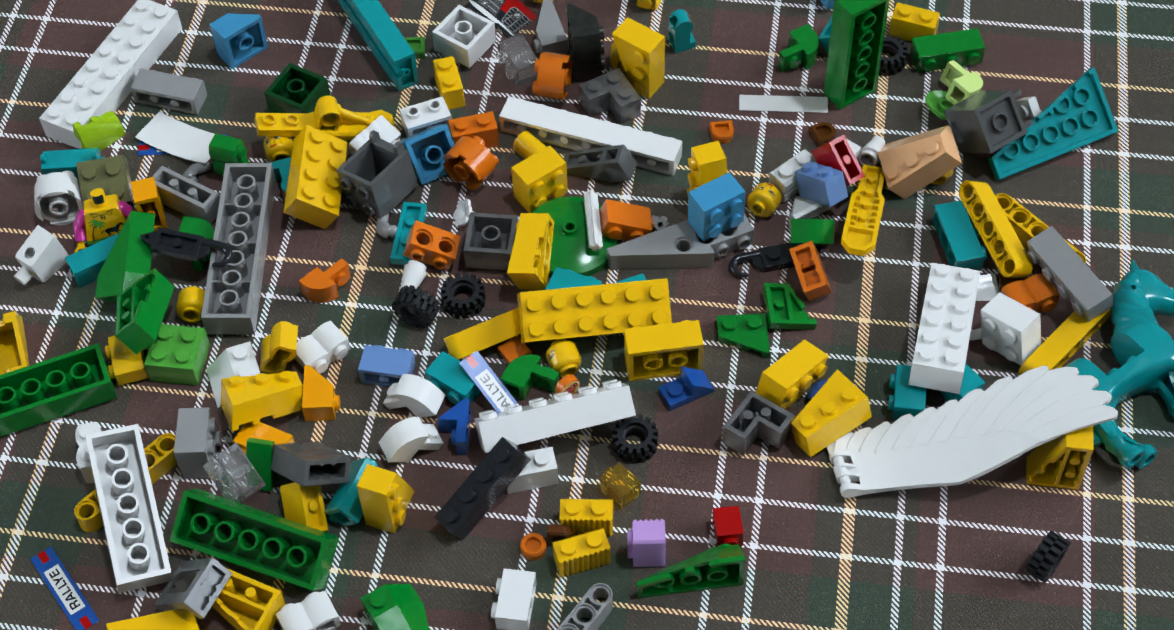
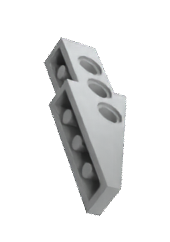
[607,213,754,270]

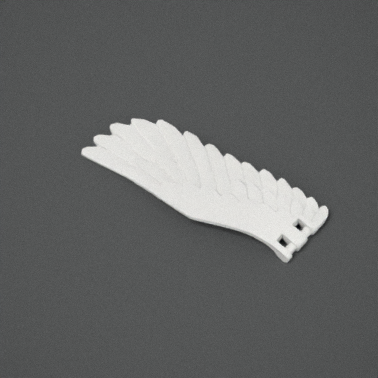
[827,365,1118,498]

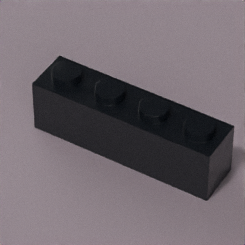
[434,437,531,539]

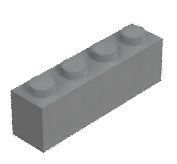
[1027,226,1113,322]

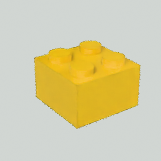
[511,145,568,213]

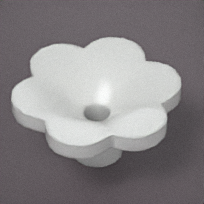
[453,199,476,227]

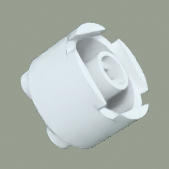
[34,171,83,226]

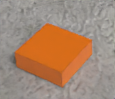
[497,335,532,365]

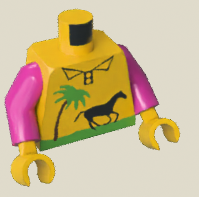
[73,188,136,253]

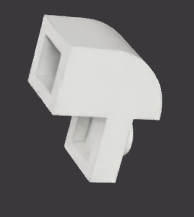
[383,374,445,418]
[379,417,444,462]

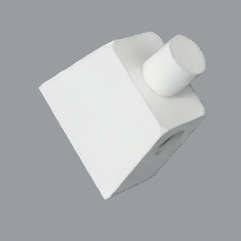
[14,225,69,286]

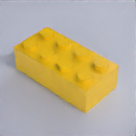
[283,125,348,230]

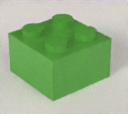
[144,324,210,386]

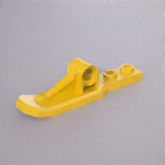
[254,96,395,140]
[841,164,885,256]

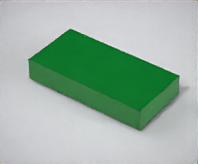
[246,438,275,491]

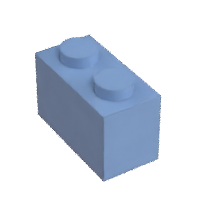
[794,162,848,207]
[358,345,416,387]

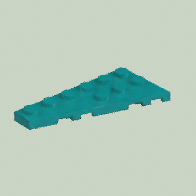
[988,67,1118,180]

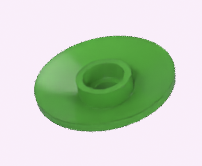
[925,90,954,120]

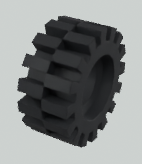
[879,34,908,76]
[441,272,486,319]
[392,285,440,329]
[612,414,658,464]
[1025,530,1071,583]

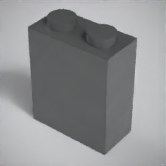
[271,441,351,486]

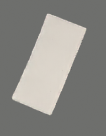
[135,112,215,164]

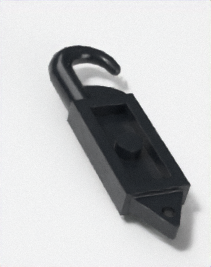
[141,227,233,268]
[729,242,823,278]

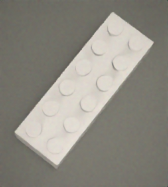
[908,263,981,394]
[474,379,636,453]
[85,424,171,593]

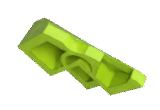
[72,111,126,151]

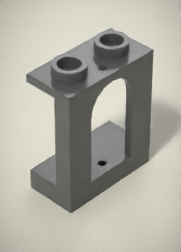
[153,557,232,619]

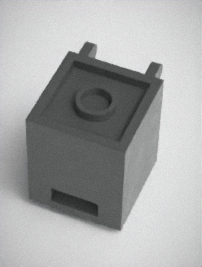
[944,89,1033,153]
[336,130,418,218]

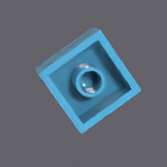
[688,172,746,241]

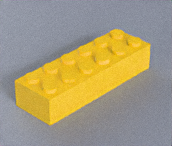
[517,278,672,343]

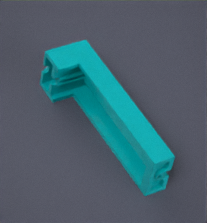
[337,0,419,92]

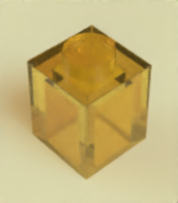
[600,462,641,510]

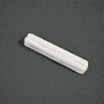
[584,190,603,251]

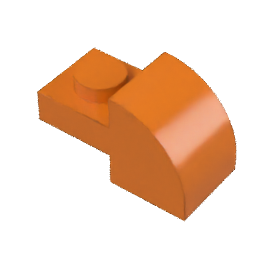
[299,259,351,303]

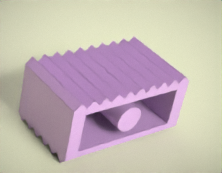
[627,519,666,567]

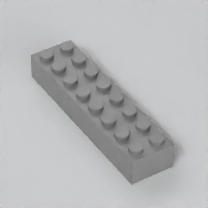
[201,163,276,334]

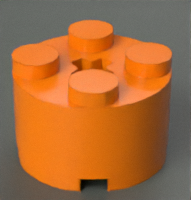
[532,51,573,100]
[442,136,499,190]

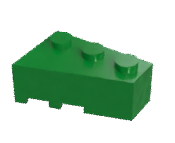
[115,268,174,354]

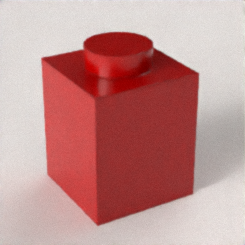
[712,506,744,547]

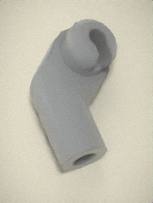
[183,161,212,182]
[376,214,397,238]
[651,215,670,231]

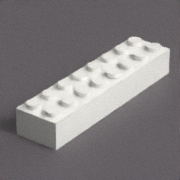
[39,0,182,149]

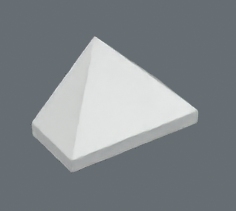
[788,196,831,229]

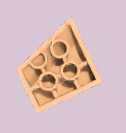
[878,125,962,199]

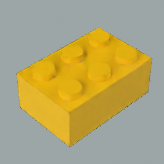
[624,320,704,381]

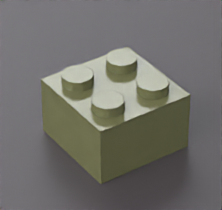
[76,155,135,208]

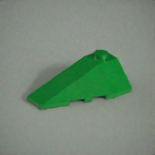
[95,211,155,302]
[637,544,745,599]
[361,584,429,630]

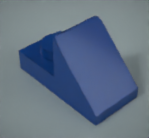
[658,367,715,411]
[437,398,471,455]

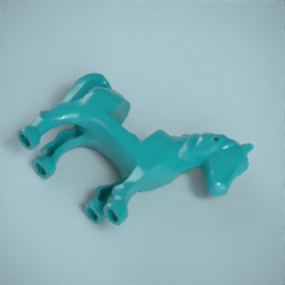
[1065,259,1174,469]

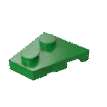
[763,283,817,330]
[716,313,770,358]

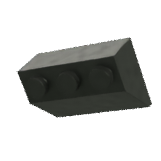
[566,3,605,83]

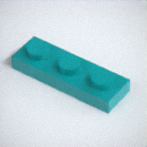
[390,202,427,265]

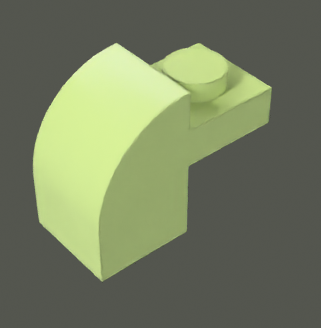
[939,60,983,105]

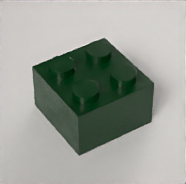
[264,63,331,113]

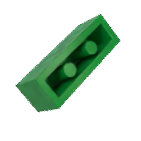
[910,28,985,73]

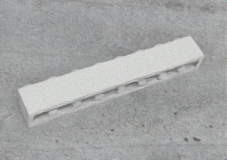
[499,96,682,176]

